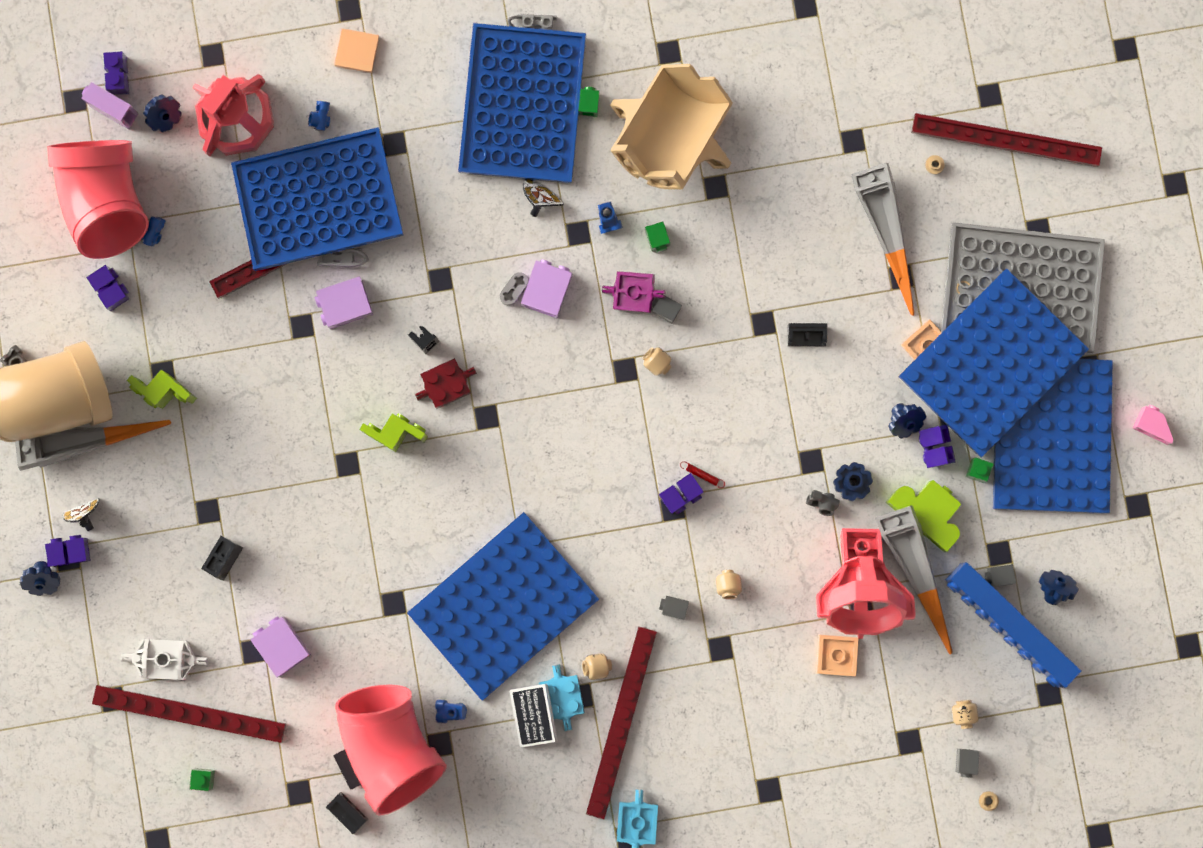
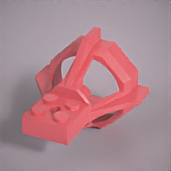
[193,74,274,156]
[816,528,916,639]

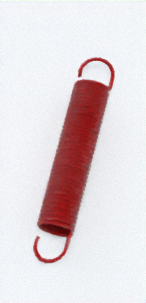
[680,461,725,488]

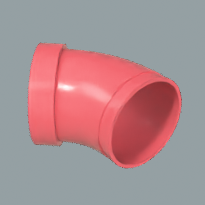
[47,140,149,259]
[335,685,447,816]

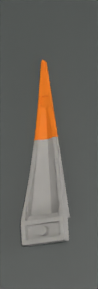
[851,163,914,316]
[15,420,171,471]
[875,505,953,655]

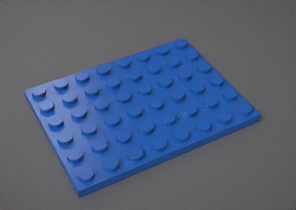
[458,23,586,183]
[231,127,404,271]
[898,268,1089,458]
[993,359,1113,513]
[407,512,599,701]

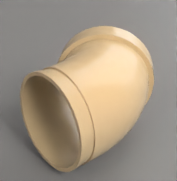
[0,341,112,442]

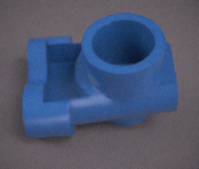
[308,101,330,131]
[598,202,623,234]
[141,216,166,246]
[435,700,467,723]

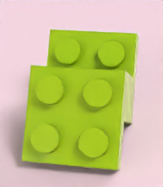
[126,370,197,409]
[359,413,428,452]

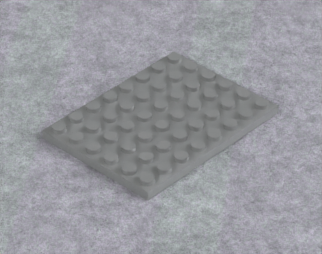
[941,222,1105,353]

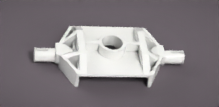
[121,639,208,680]

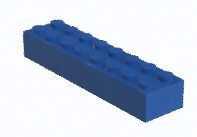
[945,562,1081,688]

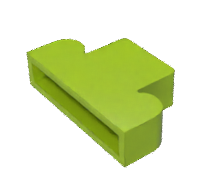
[885,480,961,552]

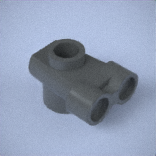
[0,345,27,367]
[806,490,840,516]

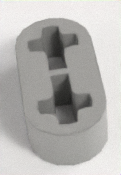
[500,272,528,306]

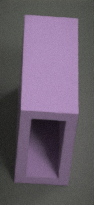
[81,82,139,129]
[521,259,572,318]
[315,276,373,329]
[250,616,311,678]

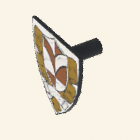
[523,179,564,217]
[63,498,100,531]

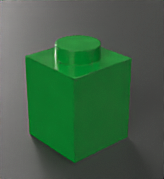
[578,87,599,117]
[645,221,670,253]
[966,457,993,483]
[189,768,215,791]

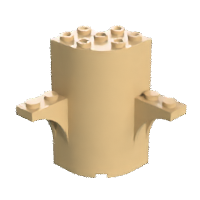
[610,64,733,190]

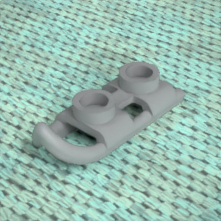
[507,14,557,30]
[317,248,369,267]

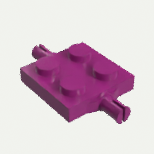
[602,271,666,313]

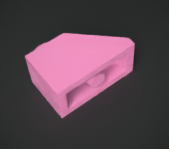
[1133,405,1173,445]

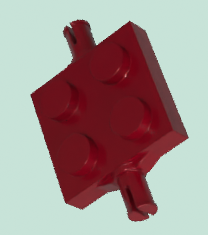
[415,358,477,409]

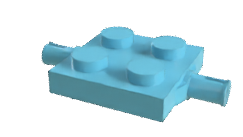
[539,664,585,731]
[617,789,658,848]

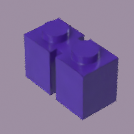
[103,51,129,95]
[86,265,129,311]
[919,425,956,468]
[659,473,704,515]
[45,535,91,567]

